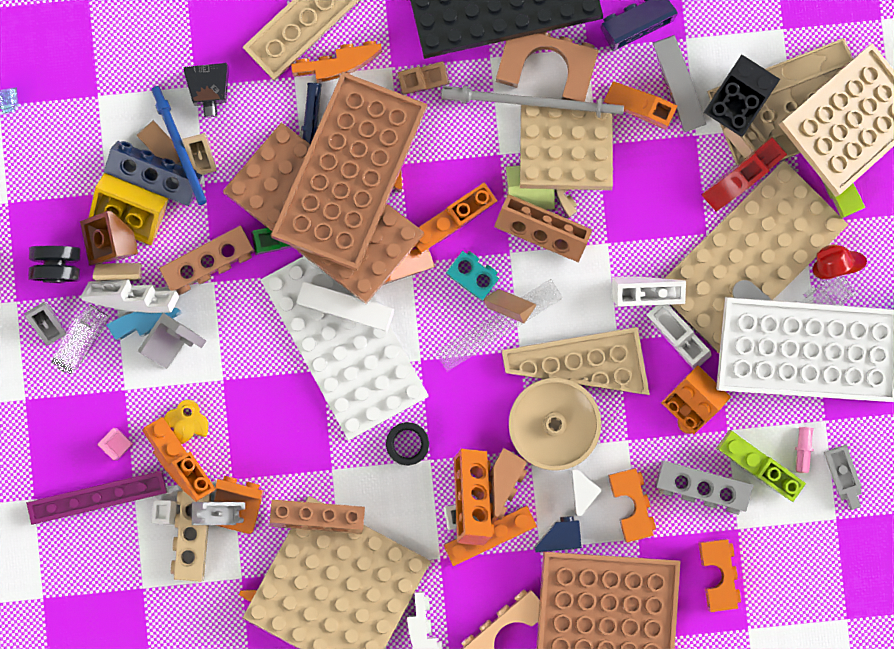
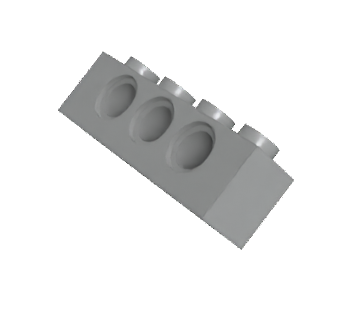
[655,461,753,515]

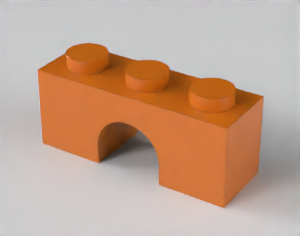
[608,468,656,543]
[698,538,741,612]

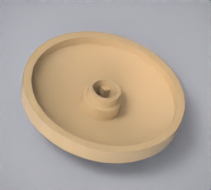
[509,378,601,470]

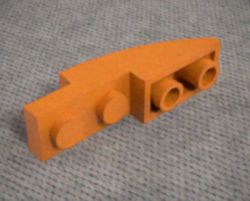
[291,41,382,83]
[415,182,497,254]
[142,417,216,502]

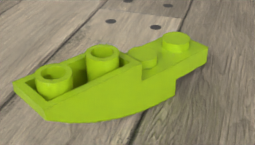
[716,430,806,502]

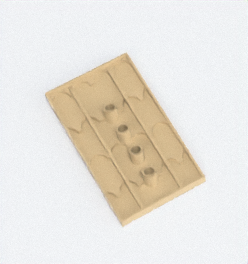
[707,38,853,165]

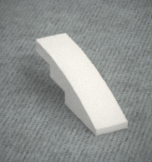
[81,279,179,313]
[296,282,394,332]

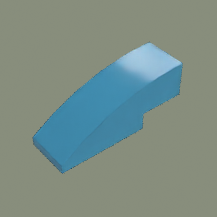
[106,308,182,341]

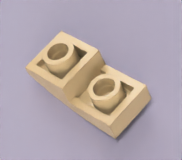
[555,189,577,218]

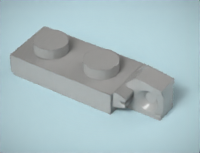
[824,445,862,510]

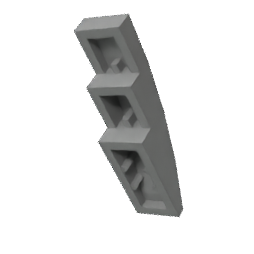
[653,35,706,132]

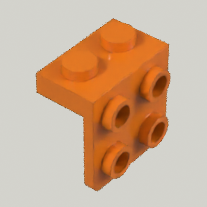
[213,475,264,534]

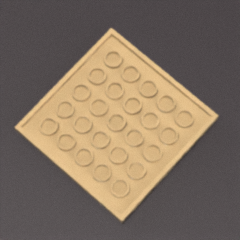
[242,496,431,649]

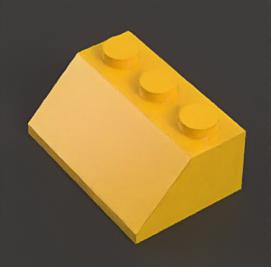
[88,173,169,245]

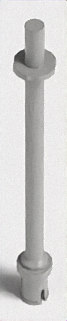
[441,85,624,118]

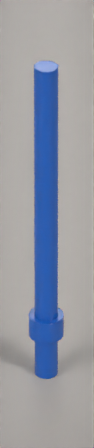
[151,86,207,205]

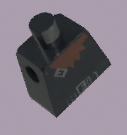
[183,63,229,118]

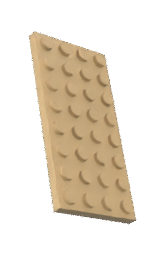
[664,160,848,354]

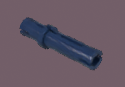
[301,83,322,145]

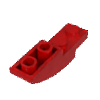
[701,137,787,212]

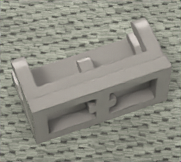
[192,502,245,525]

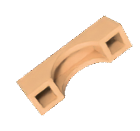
[461,589,540,649]

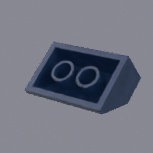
[600,0,678,52]

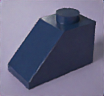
[534,516,582,552]

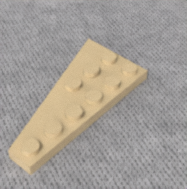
[502,327,650,395]

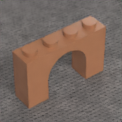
[495,32,599,102]

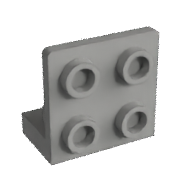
[138,313,206,369]

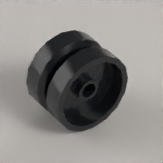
[28,246,80,283]

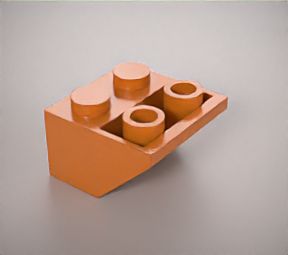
[661,365,731,434]

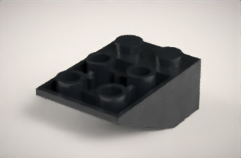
[703,54,780,137]

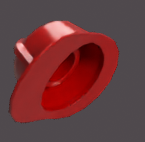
[812,244,867,279]

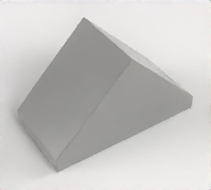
[24,302,67,346]

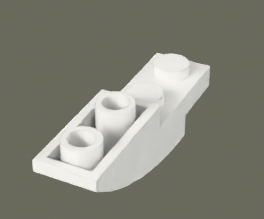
[407,591,442,649]

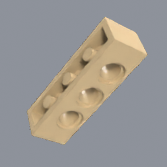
[171,490,212,582]

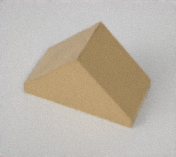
[183,133,217,175]

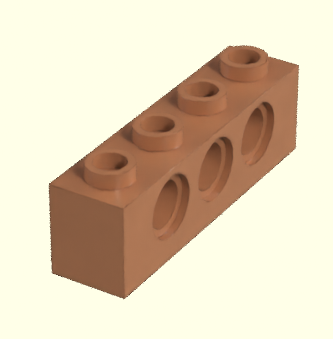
[494,194,592,263]
[159,225,255,295]
[269,499,365,534]

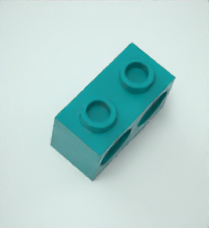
[446,251,499,302]

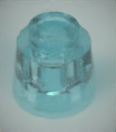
[0,87,19,114]

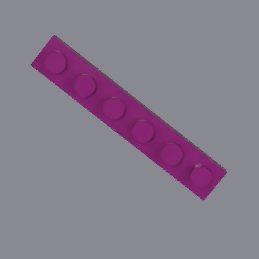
[26,471,167,525]

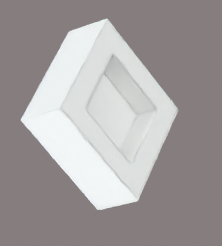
[151,500,177,525]

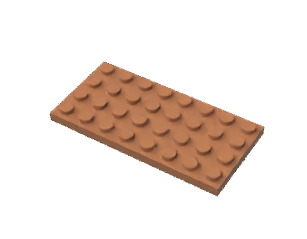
[271,72,428,271]
[223,122,424,304]

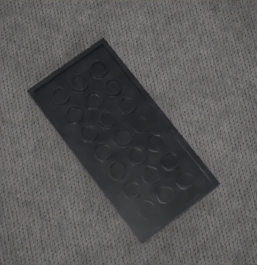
[410,0,603,59]

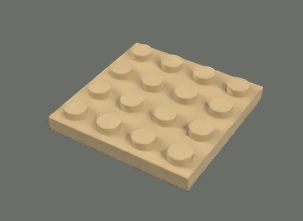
[520,105,613,190]

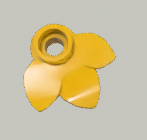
[164,399,209,444]

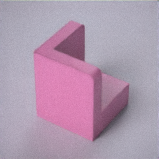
[97,428,133,461]

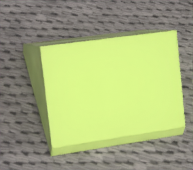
[506,166,555,210]

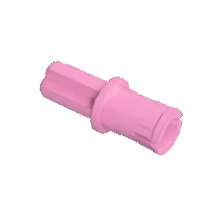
[795,427,814,473]

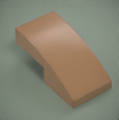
[397,61,450,95]
[137,120,180,164]

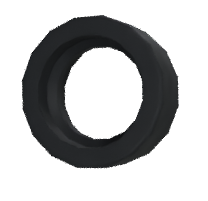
[386,422,429,466]

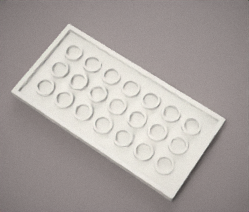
[261,256,429,441]
[716,297,894,402]

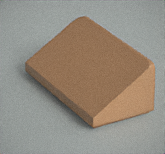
[483,289,536,324]

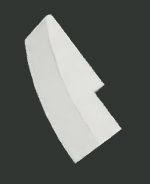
[646,304,712,369]

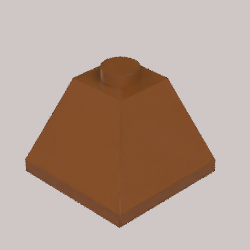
[80,211,138,266]

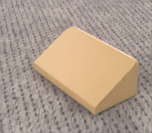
[723,123,767,158]
[93,263,142,281]

